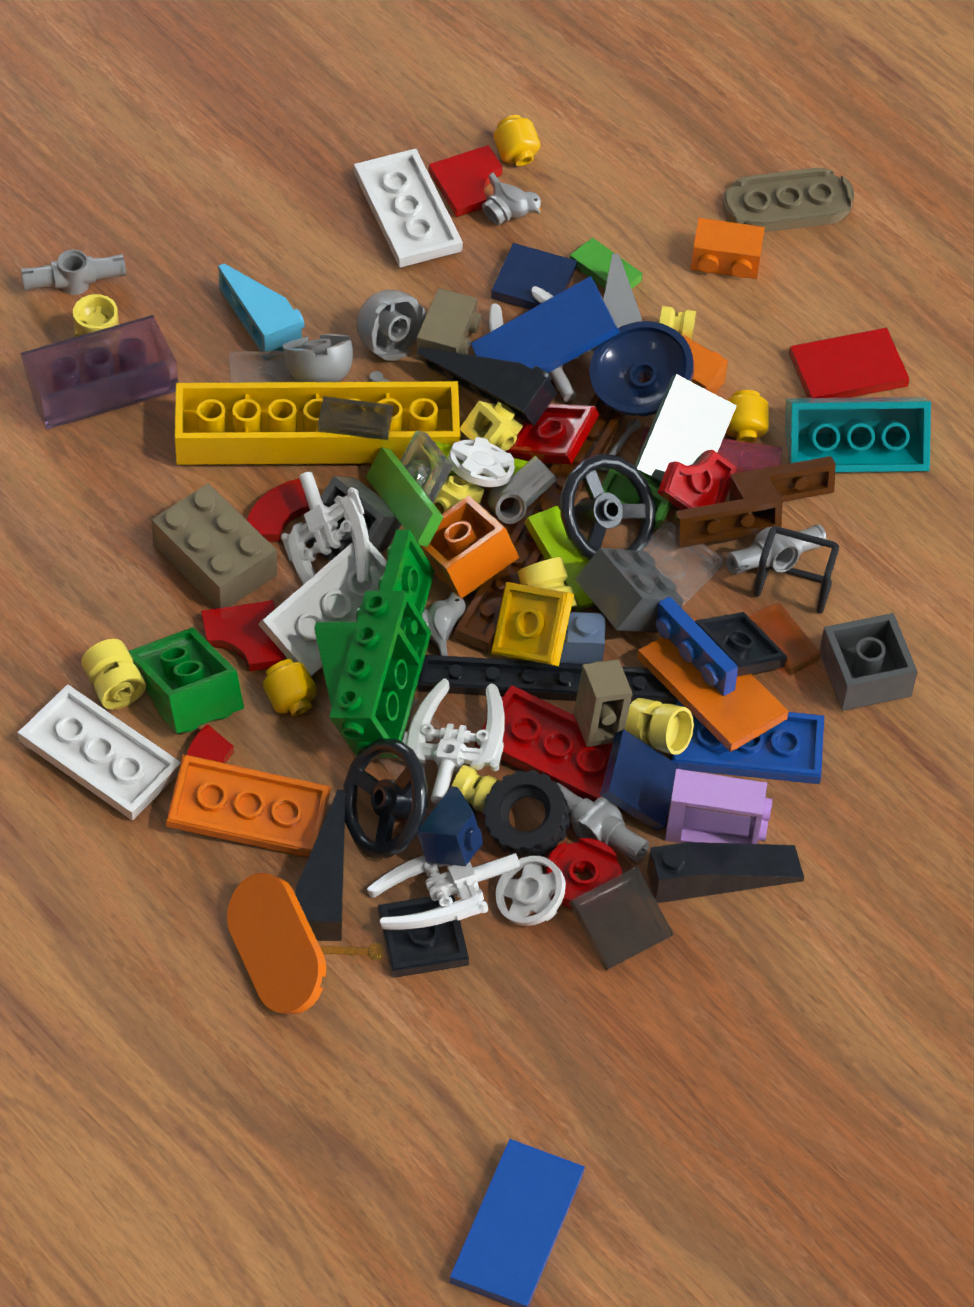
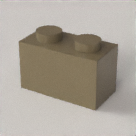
[416,288,481,361]
[573,659,632,747]

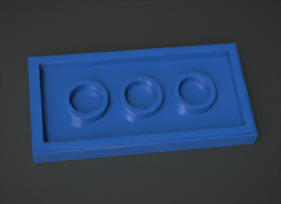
[470,276,620,373]
[672,700,824,784]
[449,1139,585,1307]

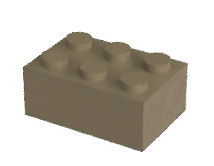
[151,483,277,608]

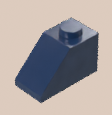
[417,786,483,866]

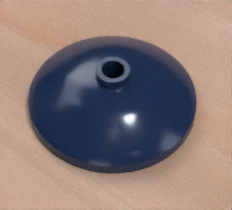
[589,321,694,416]

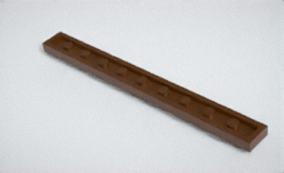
[455,394,625,651]

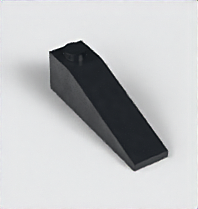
[417,347,557,426]
[296,790,346,941]
[647,842,804,904]

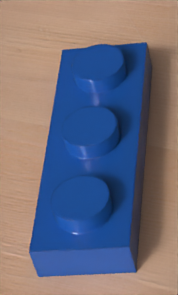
[656,596,738,696]

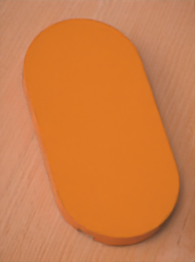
[227,873,327,1015]

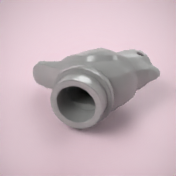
[482,173,541,226]
[422,592,466,656]

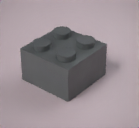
[575,548,684,632]
[819,613,918,711]

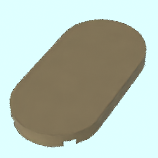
[723,168,854,232]

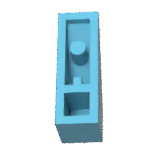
[218,263,305,358]

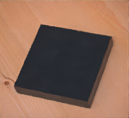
[695,612,788,677]
[378,895,469,978]

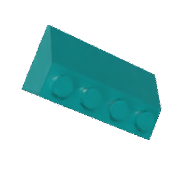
[785,397,931,472]

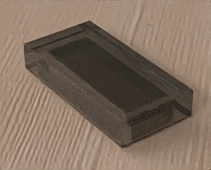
[318,396,394,440]

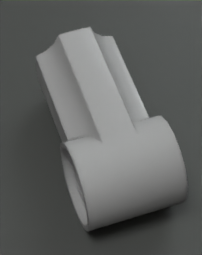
[487,456,557,524]

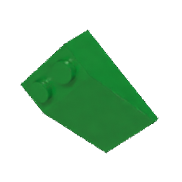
[129,627,244,734]

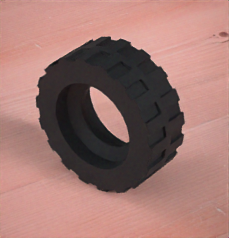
[483,770,571,857]

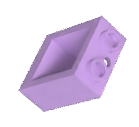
[665,768,772,844]

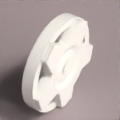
[448,437,515,487]
[496,856,566,926]

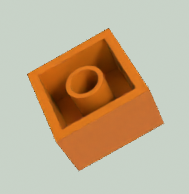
[419,496,519,598]

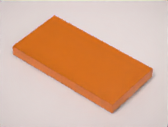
[637,618,789,752]
[166,754,331,858]

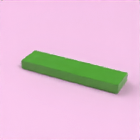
[366,447,443,547]

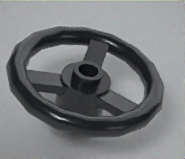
[560,454,656,560]
[343,738,428,858]

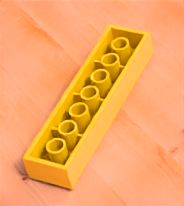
[175,381,460,465]

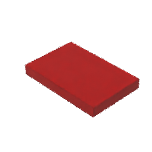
[789,327,910,398]

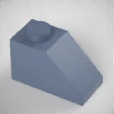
[560,612,605,664]

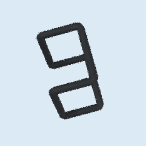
[754,526,839,614]

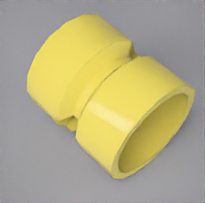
[73,294,120,360]
[517,557,577,610]
[81,639,146,710]
[625,698,694,754]

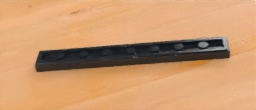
[418,654,678,705]

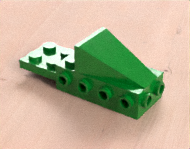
[314,529,435,759]

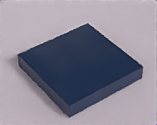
[491,243,577,309]
[600,729,679,832]

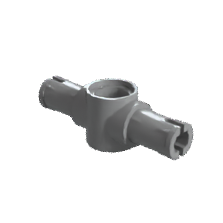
[21,250,126,295]
[726,524,826,575]
[557,783,649,862]

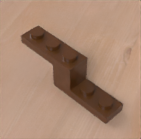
[675,456,836,548]

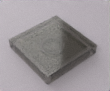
[569,867,674,971]

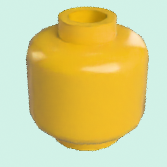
[493,115,541,166]
[726,390,769,444]
[263,659,318,717]

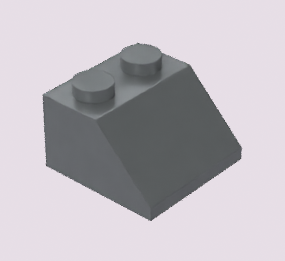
[305,476,402,561]

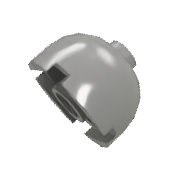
[357,289,426,361]
[283,334,353,382]

